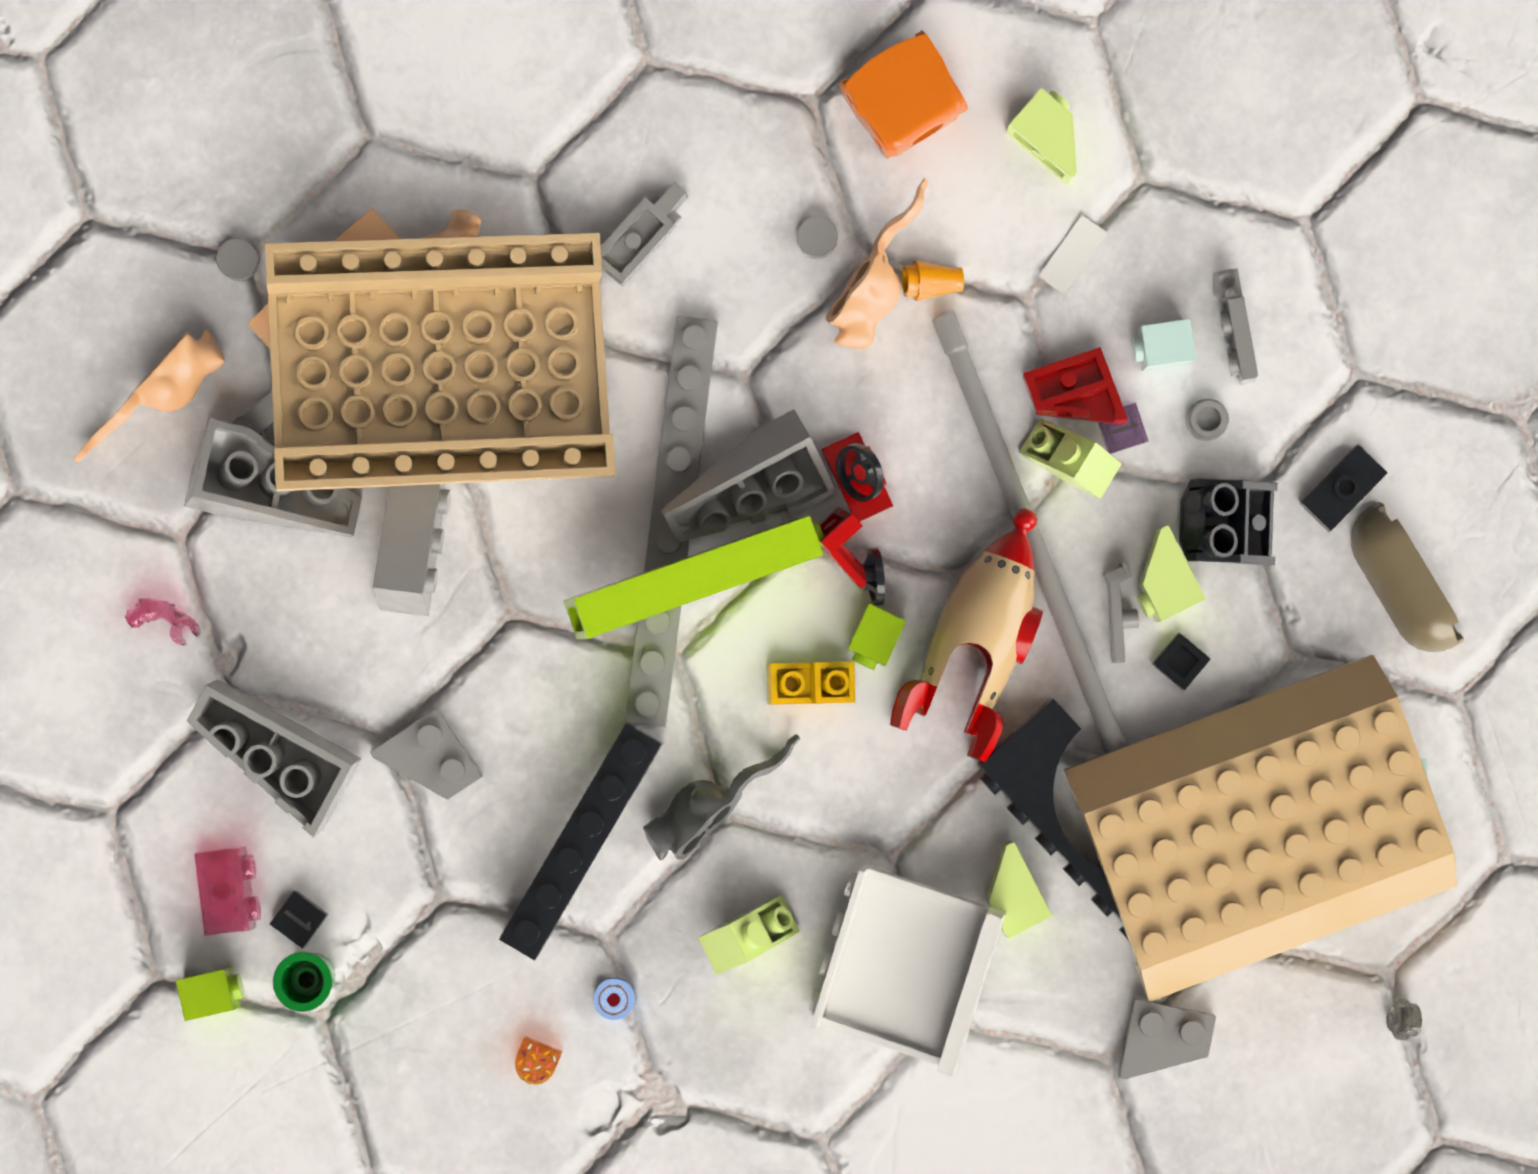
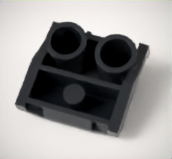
[1179,478,1278,565]

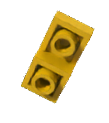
[767,662,855,705]

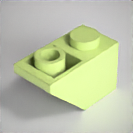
[1019,418,1121,499]
[698,895,800,975]

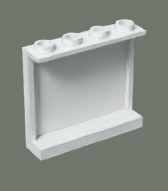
[807,865,1007,1077]

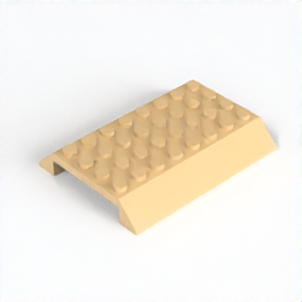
[265,233,616,491]
[1063,654,1457,1002]

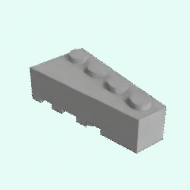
[373,484,450,616]
[187,679,362,838]

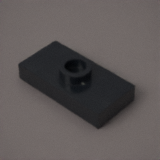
[1299,444,1388,532]

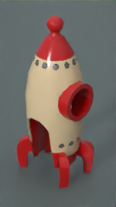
[890,508,1043,762]

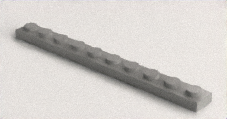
[625,316,718,727]

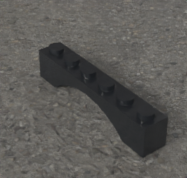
[499,723,664,961]

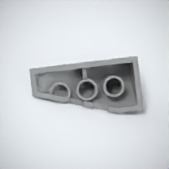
[661,409,838,542]
[184,418,362,537]

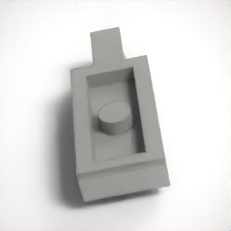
[601,182,688,287]
[1213,268,1258,385]

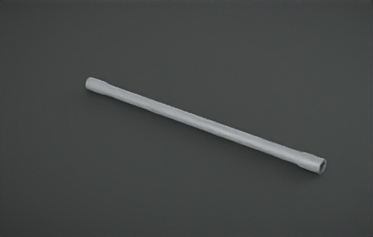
[932,311,1128,754]

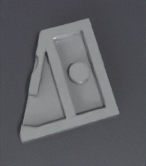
[370,708,483,800]
[1118,998,1216,1079]

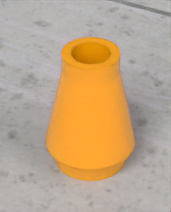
[902,260,964,301]

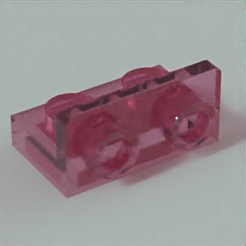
[194,846,261,936]

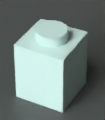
[1131,319,1196,371]

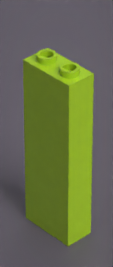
[563,516,824,639]

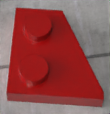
[1022,347,1128,425]

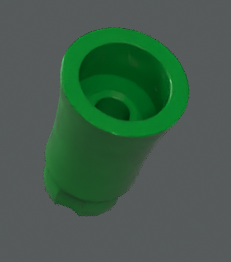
[273,952,336,1012]

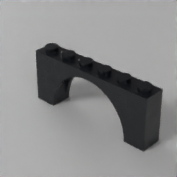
[978,698,1129,941]

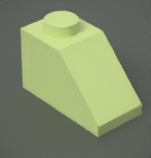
[1006,87,1077,185]
[1136,525,1206,622]
[986,840,1052,939]

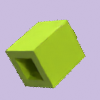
[847,604,906,670]
[176,966,244,1021]

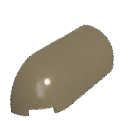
[1351,502,1464,652]

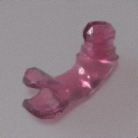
[125,598,201,646]

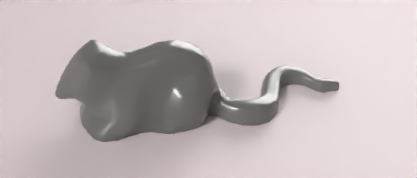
[643,734,800,861]

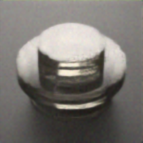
[1386,998,1422,1040]

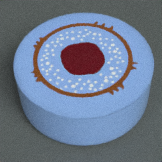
[593,977,635,1020]

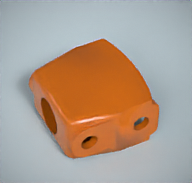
[839,30,968,159]

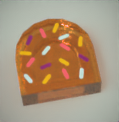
[515,1036,563,1085]

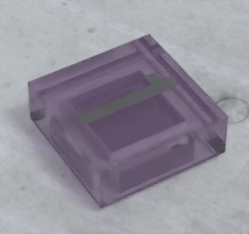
[1097,403,1149,455]

